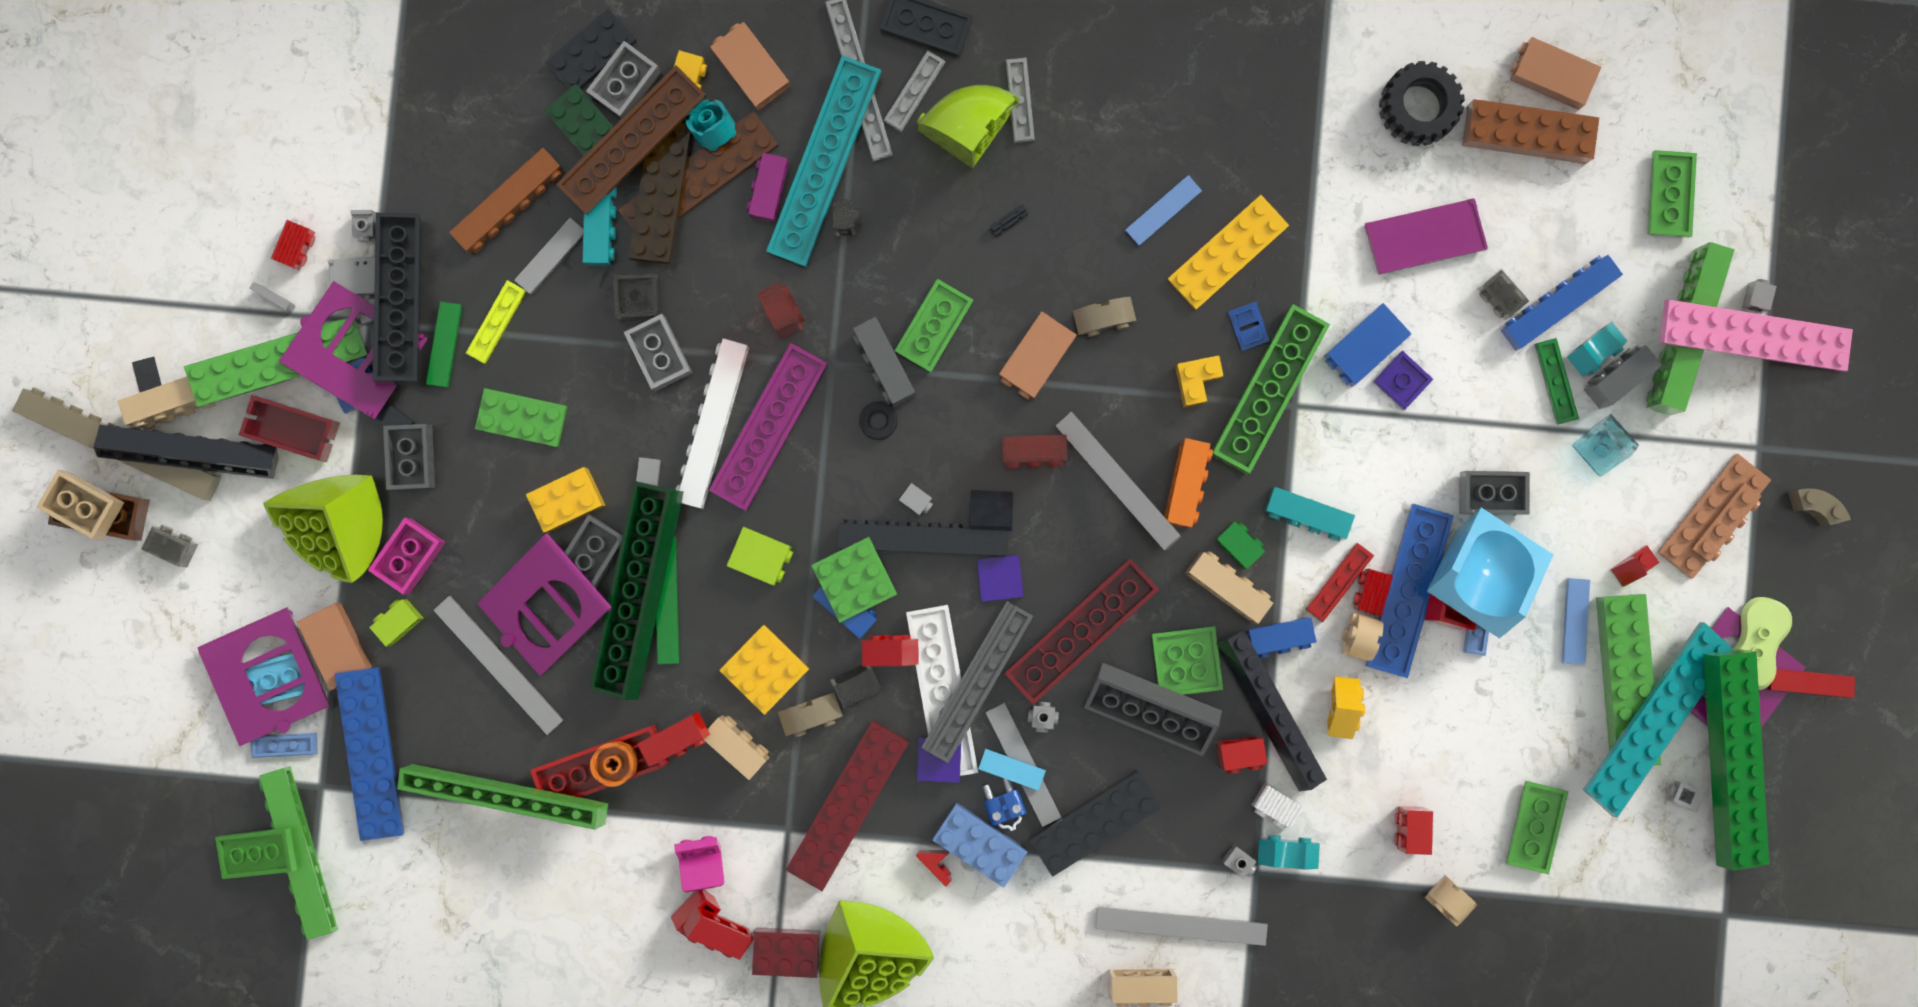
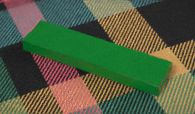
[426,301,463,388]
[1534,338,1579,425]

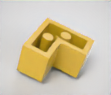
[1175,356,1223,408]
[1327,676,1365,739]

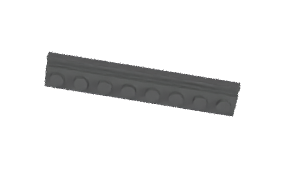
[921,601,1034,764]

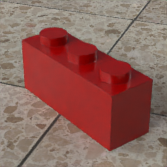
[637,712,710,767]
[682,906,754,960]

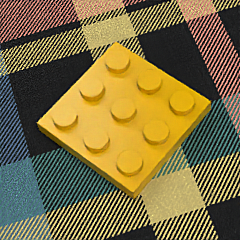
[719,625,809,715]

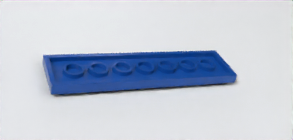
[1365,503,1454,678]
[335,667,404,841]

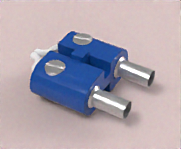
[982,778,1027,831]

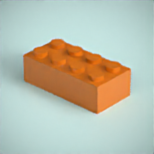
[1164,438,1213,529]

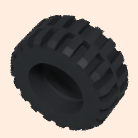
[1379,61,1465,146]

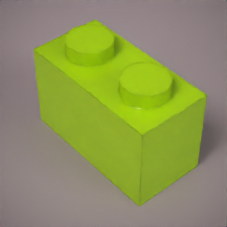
[369,599,424,647]

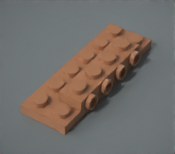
[1657,454,1771,579]

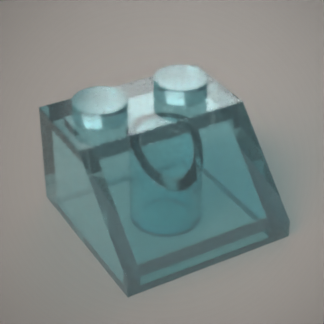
[1572,414,1639,477]

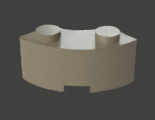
[1073,296,1136,337]
[1788,489,1851,526]
[778,692,843,737]

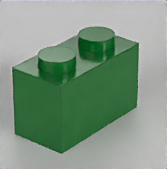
[1215,521,1265,570]

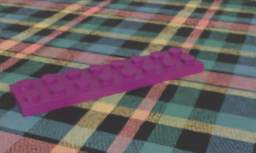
[709,343,828,511]

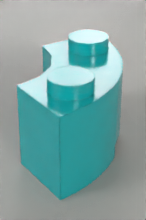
[1567,321,1627,377]
[1258,835,1320,870]

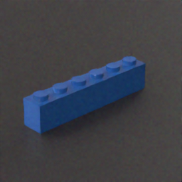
[1501,254,1623,351]

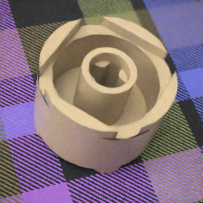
[1341,613,1383,661]
[1425,875,1477,926]

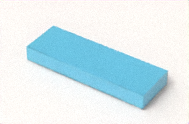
[978,748,1046,791]

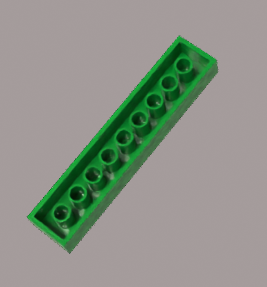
[1703,649,1769,870]

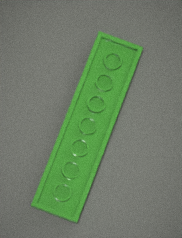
[183,318,367,408]

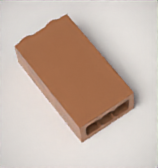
[710,22,791,111]
[1510,37,1601,110]
[999,312,1077,400]
[297,603,372,691]

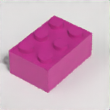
[368,517,446,594]

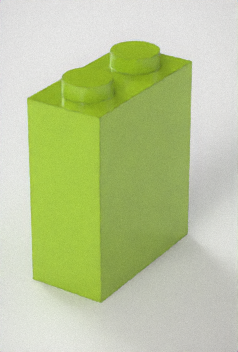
[727,527,793,586]

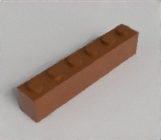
[449,148,564,254]

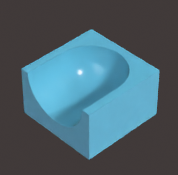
[1427,508,1554,639]

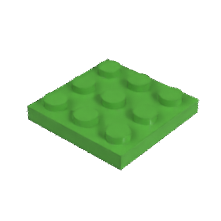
[811,537,897,623]
[1151,626,1223,695]

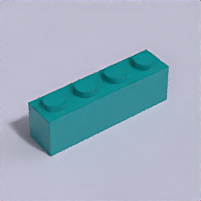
[583,187,617,266]
[1263,487,1355,542]

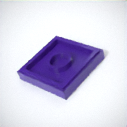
[1373,351,1433,410]
[977,555,1024,602]
[917,737,961,783]

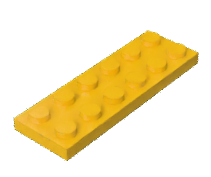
[1167,195,1289,310]

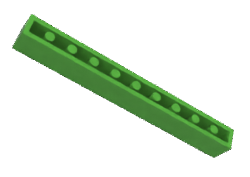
[397,764,608,830]

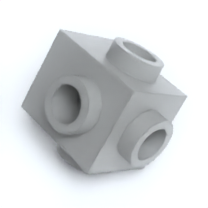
[1028,701,1059,732]

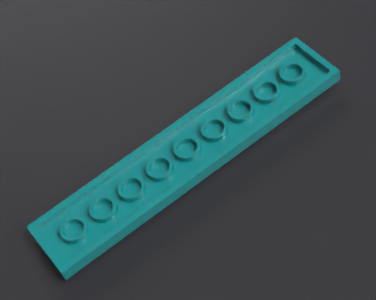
[766,55,882,267]
[1583,622,1734,818]

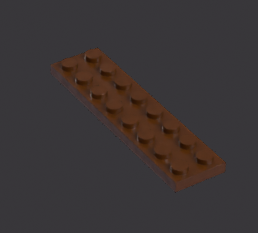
[556,65,707,215]
[618,111,779,229]

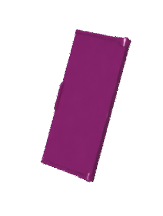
[1364,198,1488,275]

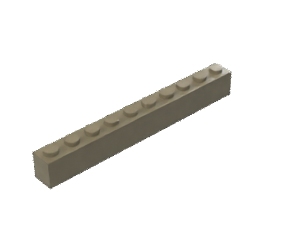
[12,387,221,501]

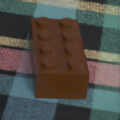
[48,491,150,541]

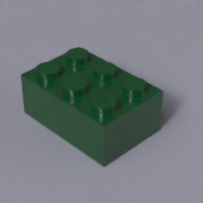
[544,84,614,156]

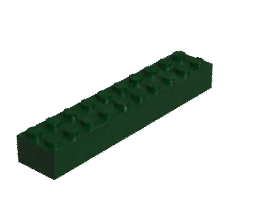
[589,481,684,700]

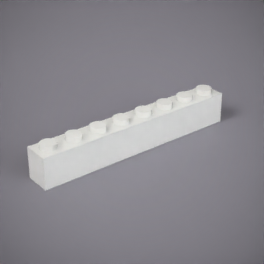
[676,339,749,509]

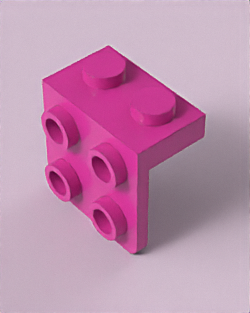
[674,836,725,893]

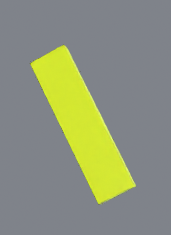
[466,280,527,364]

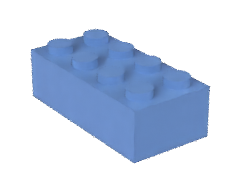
[932,802,1028,888]

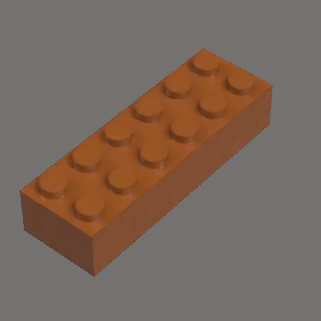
[1462,99,1600,164]

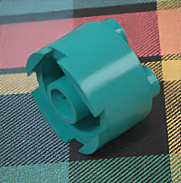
[686,99,736,151]

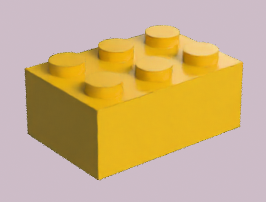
[526,467,606,534]

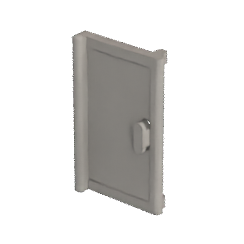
[328,257,375,296]

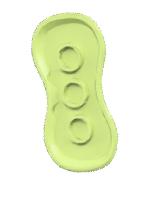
[1733,597,1792,690]

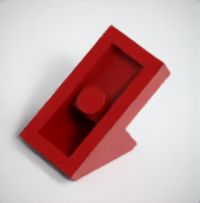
[1610,545,1660,587]
[916,850,952,887]

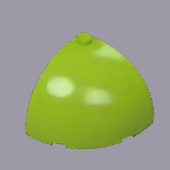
[917,85,1020,169]
[263,475,383,583]
[819,900,934,1007]

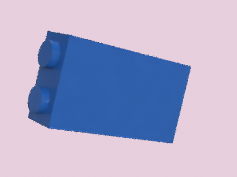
[1324,303,1412,387]

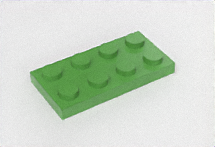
[1648,150,1697,238]
[895,279,974,373]
[475,388,568,448]
[1505,780,1569,875]
[215,827,297,879]

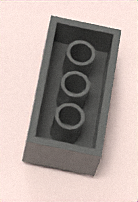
[852,317,916,408]

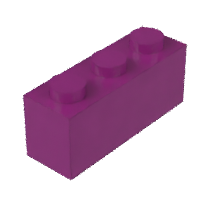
[746,153,789,223]

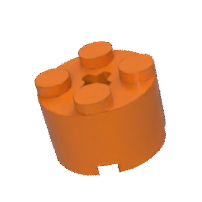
[590,741,638,787]

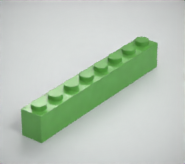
[259,766,338,940]

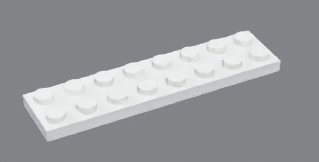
[906,605,978,776]

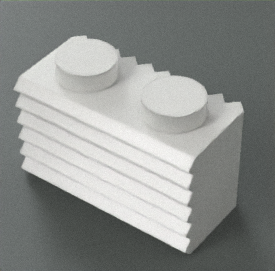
[1252,783,1304,830]

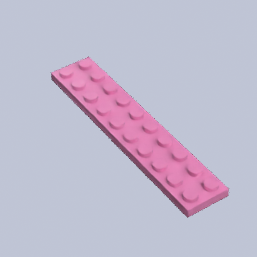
[1659,300,1853,371]

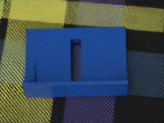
[1228,301,1271,351]

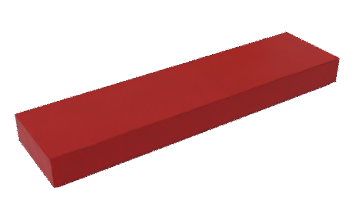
[1305,543,1374,622]
[1768,669,1855,698]

